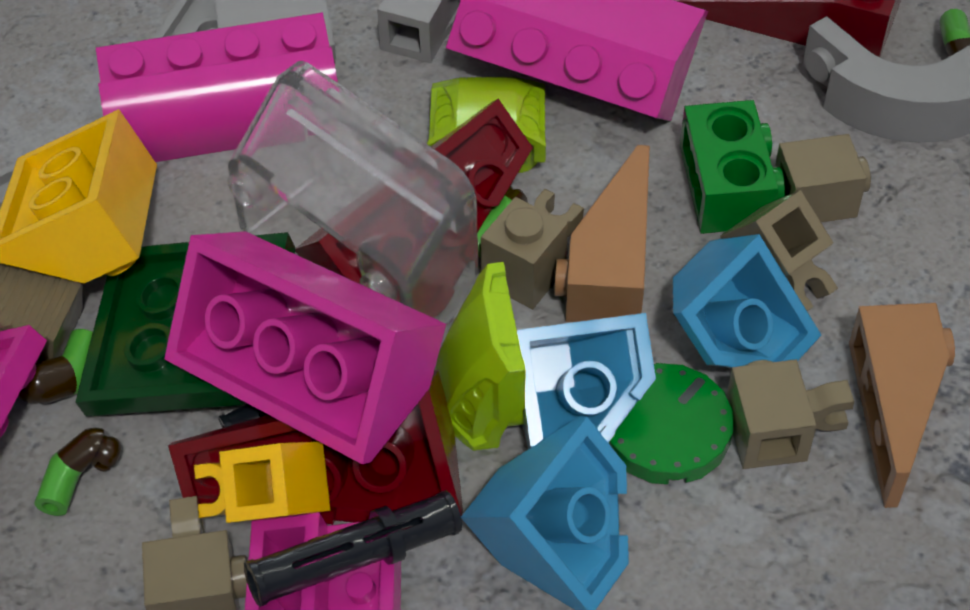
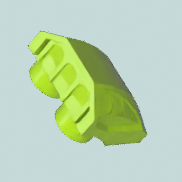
[427,77,546,173]
[435,262,526,451]

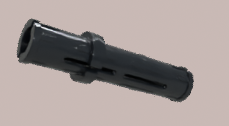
[244,490,462,607]

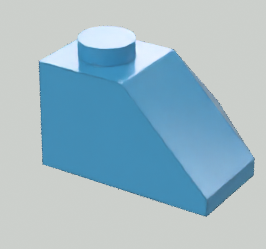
[673,234,821,368]
[517,313,656,449]
[461,416,629,610]

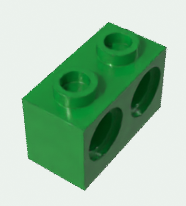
[680,100,785,234]

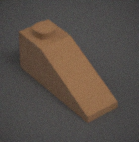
[555,145,650,322]
[849,303,955,508]

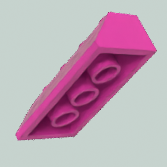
[446,0,708,121]
[164,231,446,464]

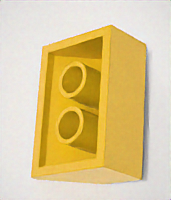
[0,109,157,284]

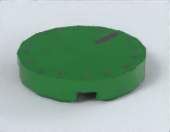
[609,363,733,485]

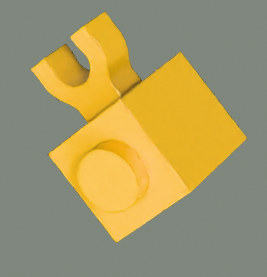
[194,442,330,523]

